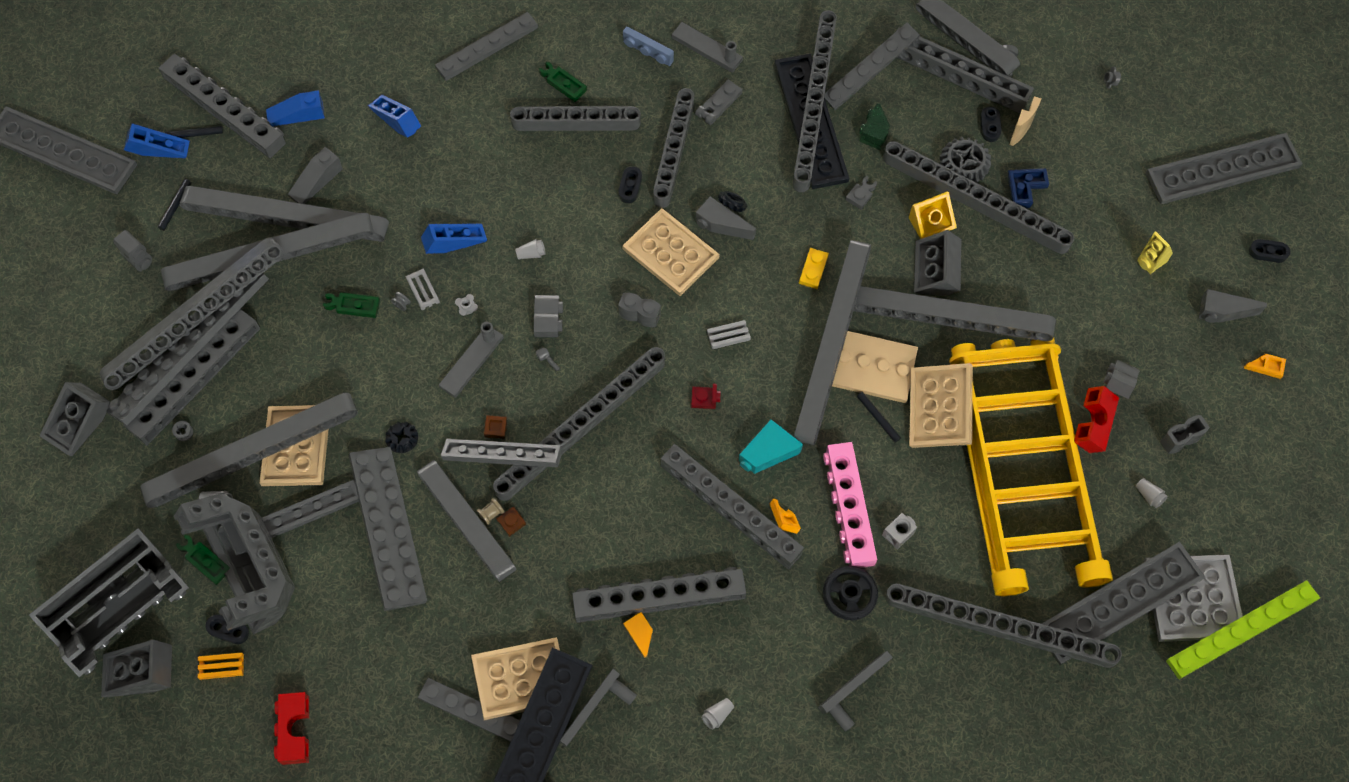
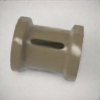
[477,498,505,525]

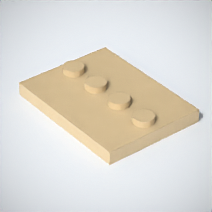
[622,208,720,296]
[832,331,918,403]
[909,363,973,448]
[260,405,329,486]
[471,637,560,720]

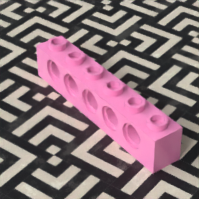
[823,442,877,568]

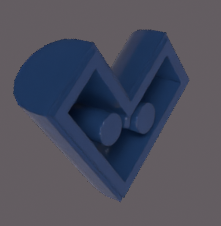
[1008,168,1049,209]

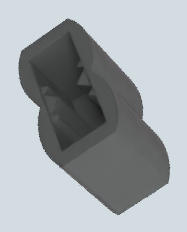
[113,230,152,272]
[618,293,661,328]
[534,295,563,337]
[1103,360,1140,399]
[1160,415,1210,454]

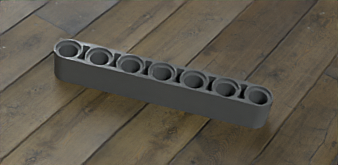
[915,0,1020,76]
[654,88,694,208]
[510,106,641,131]
[417,460,517,582]

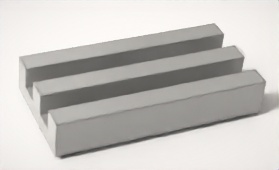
[405,268,440,310]
[707,320,751,349]

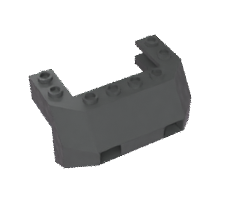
[174,493,295,635]
[29,528,189,677]

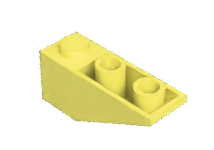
[1137,232,1173,274]

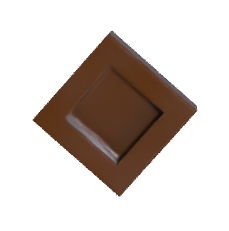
[484,415,507,439]
[496,507,526,537]

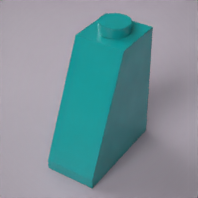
[739,420,803,474]

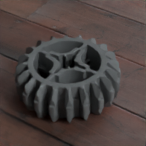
[939,136,991,183]

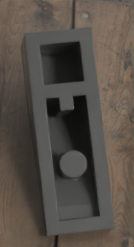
[288,147,343,204]
[695,196,756,240]
[1199,289,1267,323]

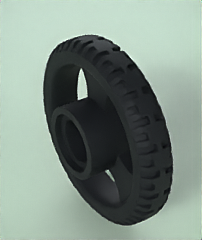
[823,566,878,621]

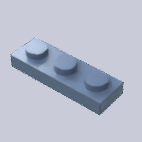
[623,26,674,66]

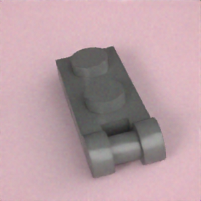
[695,79,743,125]

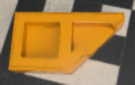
[1244,354,1286,379]
[770,499,801,534]
[623,612,653,658]

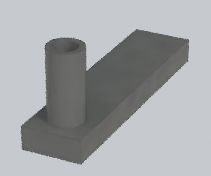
[672,22,743,73]
[439,322,504,398]
[817,651,893,732]
[560,669,637,747]

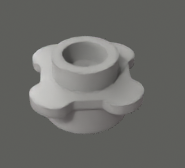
[455,294,478,316]

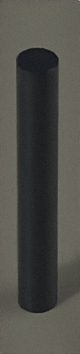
[165,126,223,138]
[158,179,191,231]
[857,392,901,443]

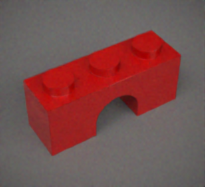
[1074,386,1119,453]
[274,692,309,765]

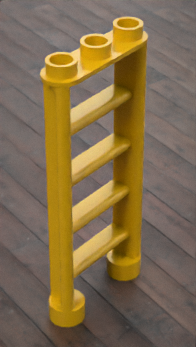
[949,338,1113,596]

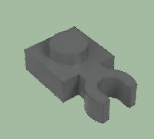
[846,176,877,210]

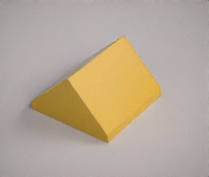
[909,192,957,239]

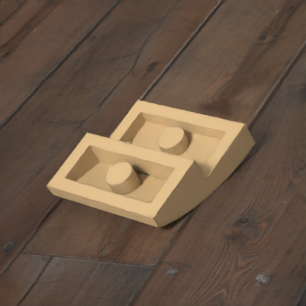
[1009,96,1042,146]

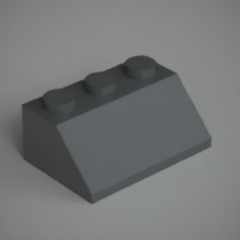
[914,230,961,296]

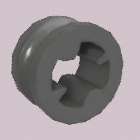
[390,292,411,311]
[172,421,193,441]

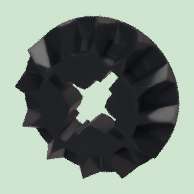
[718,191,747,212]
[385,421,418,453]

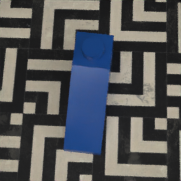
[266,90,325,126]
[368,95,421,138]
[124,124,190,158]
[421,224,487,254]

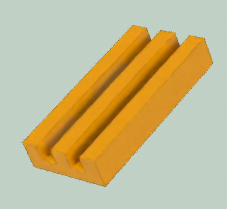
[198,653,244,680]

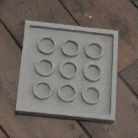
[1144,555,1243,642]

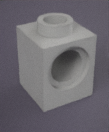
[882,513,917,550]

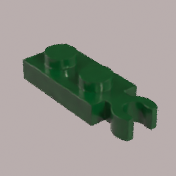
[539,61,587,102]
[323,292,380,318]
[176,535,230,585]

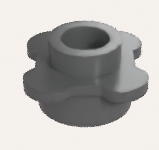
[1104,66,1121,89]

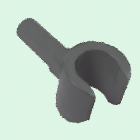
[536,348,560,371]

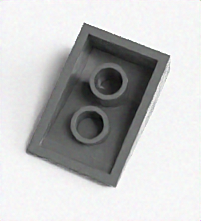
[40,382,110,456]
[101,640,172,698]

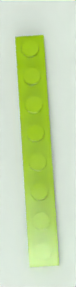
[1166,580,1320,680]

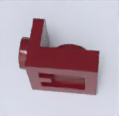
[691,383,721,409]

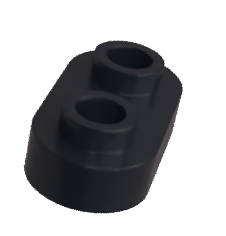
[980,107,1002,142]
[619,167,642,203]
[1249,239,1290,263]
[206,615,249,645]

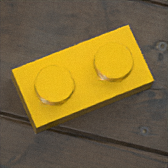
[799,248,829,289]

